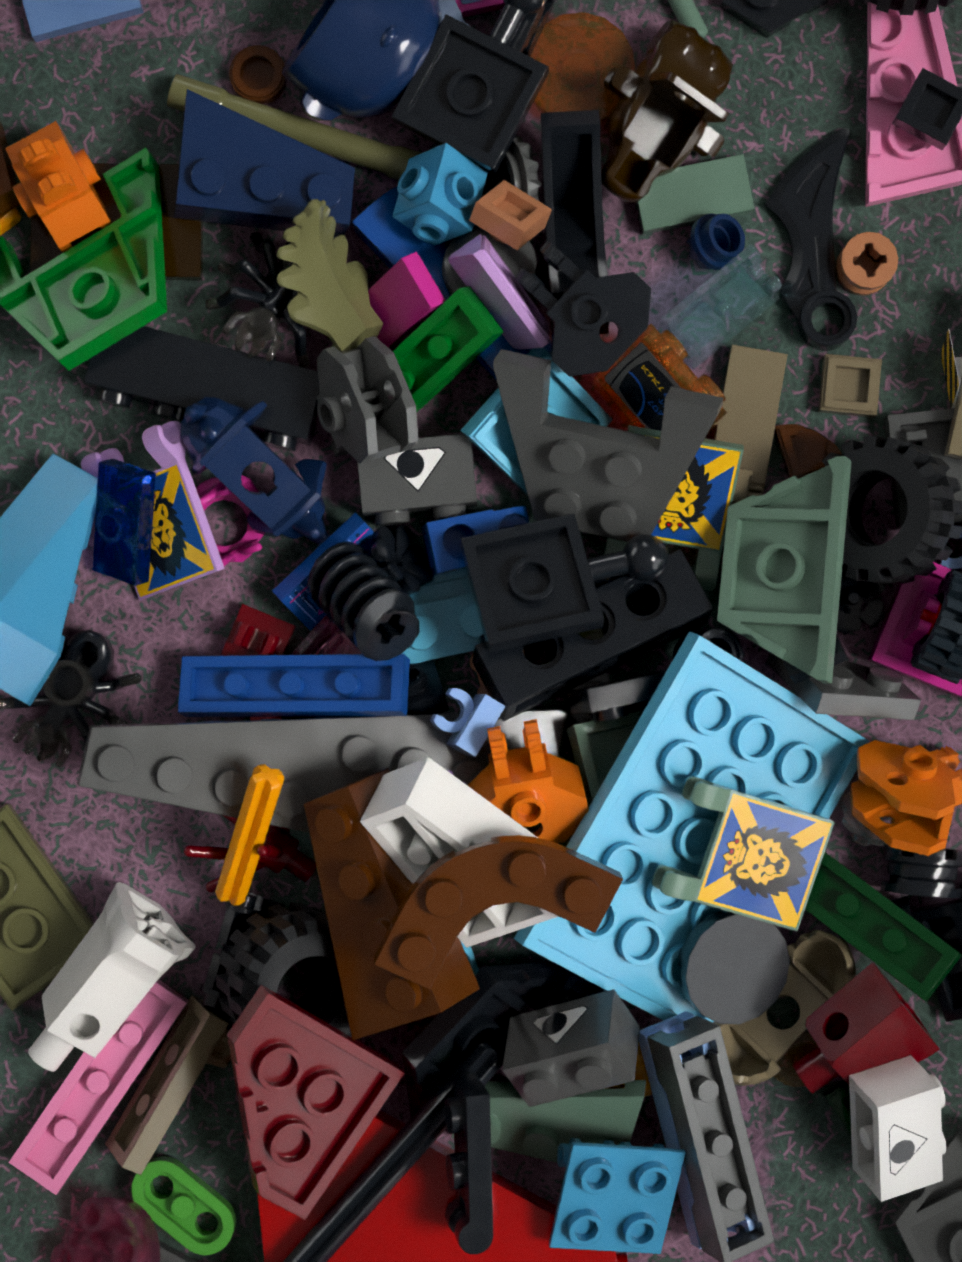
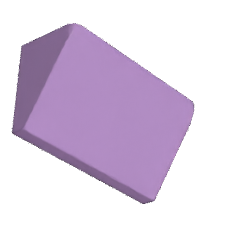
[448,234,550,349]

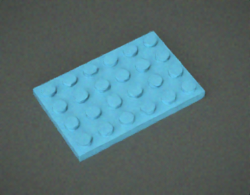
[514,631,871,1023]

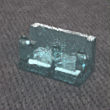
[658,244,782,370]

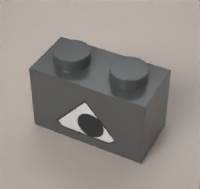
[357,434,477,526]
[502,989,640,1107]

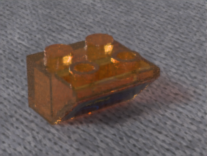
[592,324,727,435]

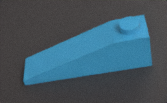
[0,454,103,706]

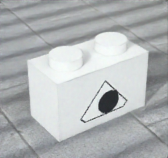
[849,1055,946,1202]

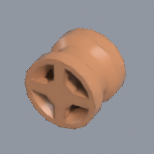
[835,232,898,296]

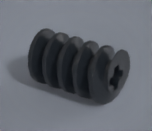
[307,541,420,661]

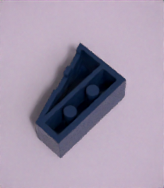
[174,89,355,237]

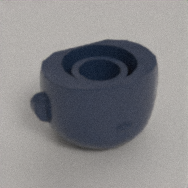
[282,0,442,121]

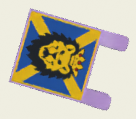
[81,421,225,601]

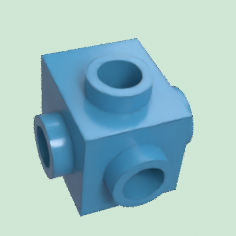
[392,143,488,246]

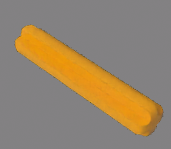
[215,764,285,906]

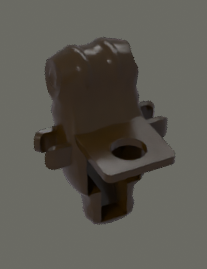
[601,20,733,203]

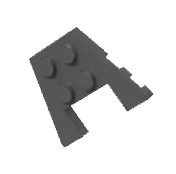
[493,349,724,542]

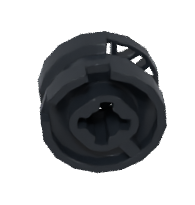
[881,844,962,898]

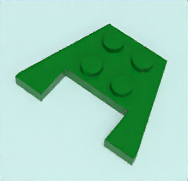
[0,148,167,371]

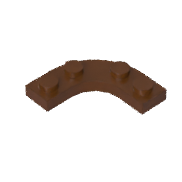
[374,835,623,990]

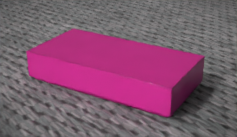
[368,252,445,350]

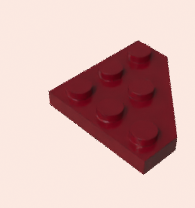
[227,985,405,1220]

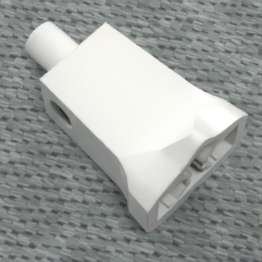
[28,882,196,1072]

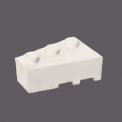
[360,757,559,948]

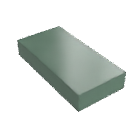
[636,154,755,235]

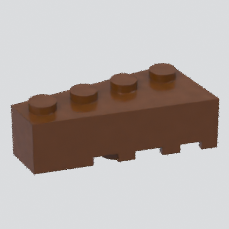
[304,768,480,1041]

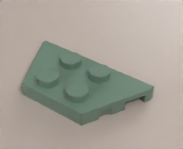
[717,456,852,684]

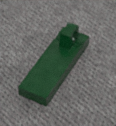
[805,852,962,1002]

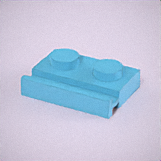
[402,568,484,664]

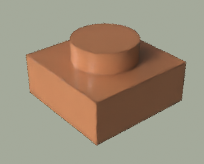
[469,180,552,251]

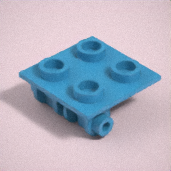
[548,1138,686,1254]

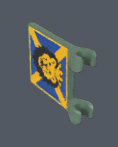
[604,425,744,591]
[652,776,835,931]

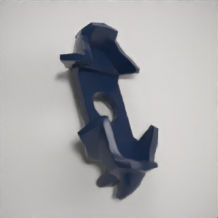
[180,397,329,545]

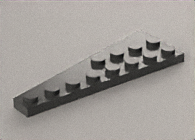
[77,709,567,833]

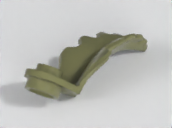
[277,199,384,352]

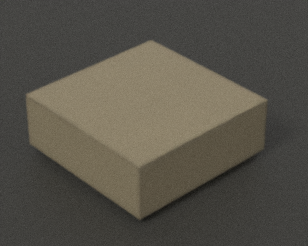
[818,354,882,418]

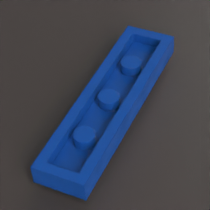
[178,654,410,717]

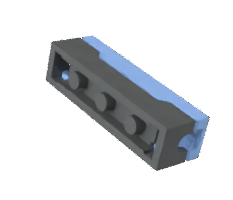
[639,1011,774,1262]

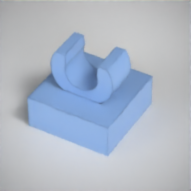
[430,688,505,757]

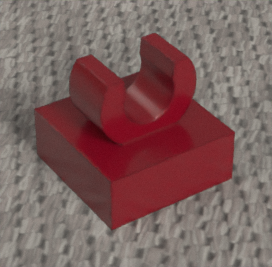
[220,604,296,656]

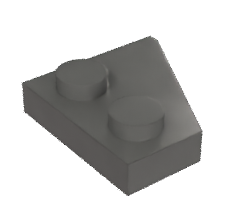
[766,652,921,720]

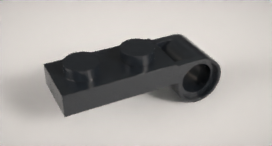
[567,629,743,722]

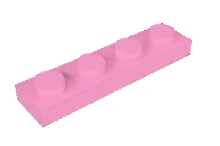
[8,979,189,1195]

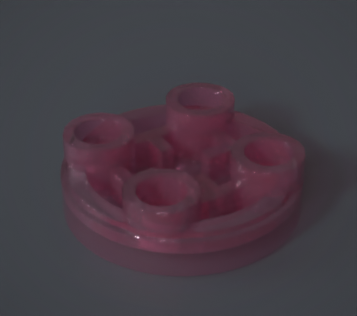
[50,1197,160,1262]

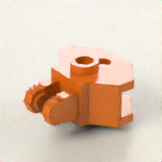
[5,121,112,253]
[467,719,589,844]
[850,740,962,856]

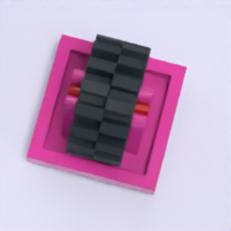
[868,562,962,698]

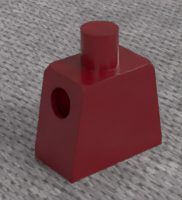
[792,962,940,1094]

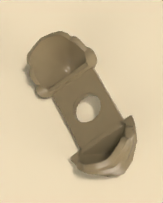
[715,930,856,1086]

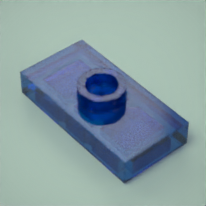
[92,459,156,586]

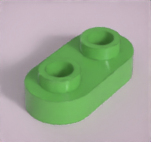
[131,1156,236,1255]

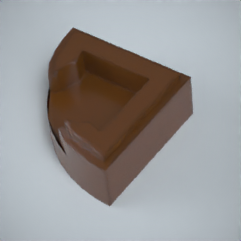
[774,424,842,479]

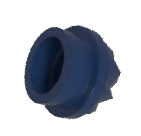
[686,213,745,270]

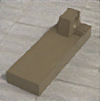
[714,344,788,504]
[105,995,231,1175]

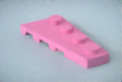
[865,2,962,207]

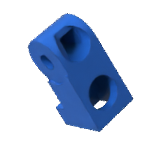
[421,506,530,576]

